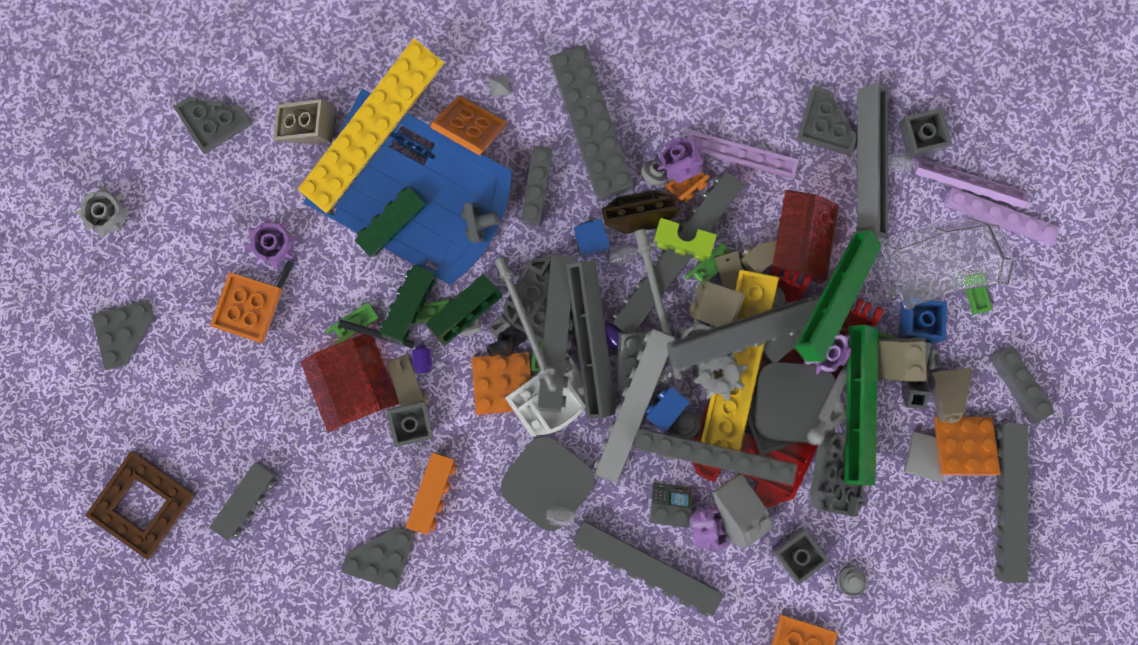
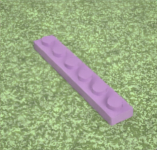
[687,130,799,179]
[915,158,1029,208]
[944,187,1060,246]

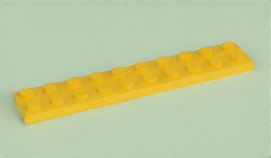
[297,38,445,214]
[701,270,779,450]

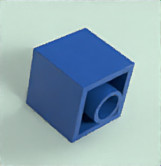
[574,219,610,259]

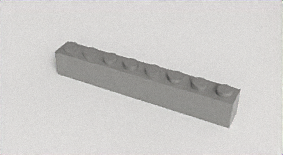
[594,328,675,483]

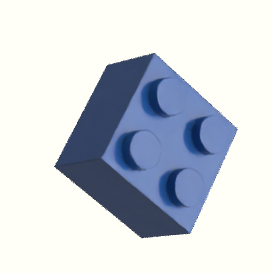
[899,297,947,344]
[644,387,689,433]

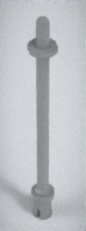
[634,229,682,380]
[495,257,556,391]

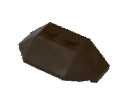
[601,190,681,234]

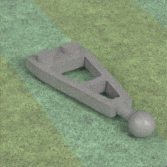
[807,363,847,445]

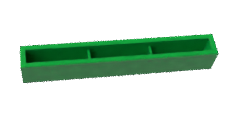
[795,230,882,363]
[845,325,878,486]

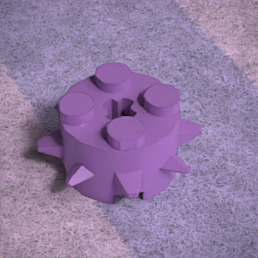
[657,137,706,183]
[245,217,298,269]
[804,333,851,374]
[690,501,730,555]

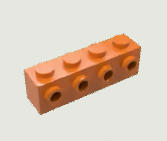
[406,452,457,535]

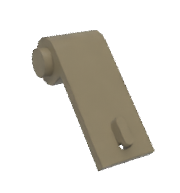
[715,250,743,291]
[386,354,430,408]

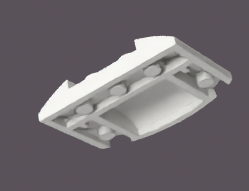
[505,354,586,436]

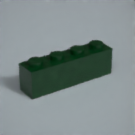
[355,187,429,257]
[379,265,437,346]
[425,274,502,347]

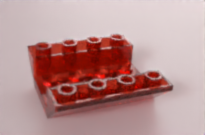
[772,190,839,284]
[300,335,400,433]

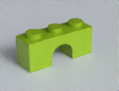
[653,218,717,261]

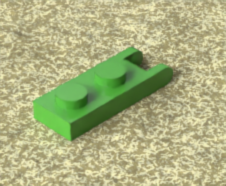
[684,242,731,289]
[326,302,380,347]

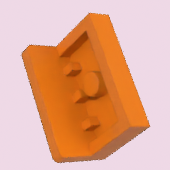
[665,172,710,204]

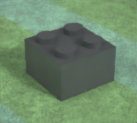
[898,108,952,159]
[770,527,830,585]

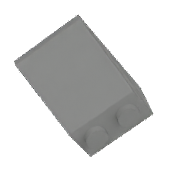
[712,473,773,548]

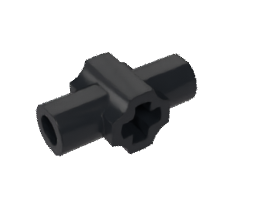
[486,331,525,357]

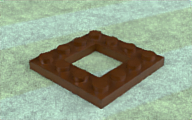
[85,451,196,560]

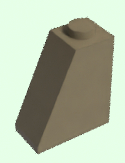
[928,368,972,424]

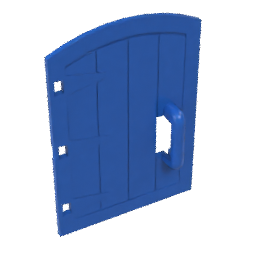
[303,88,512,285]

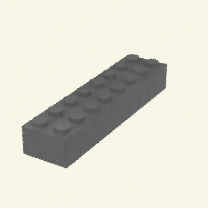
[549,45,634,202]

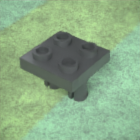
[462,203,500,243]

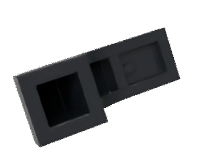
[901,340,932,409]

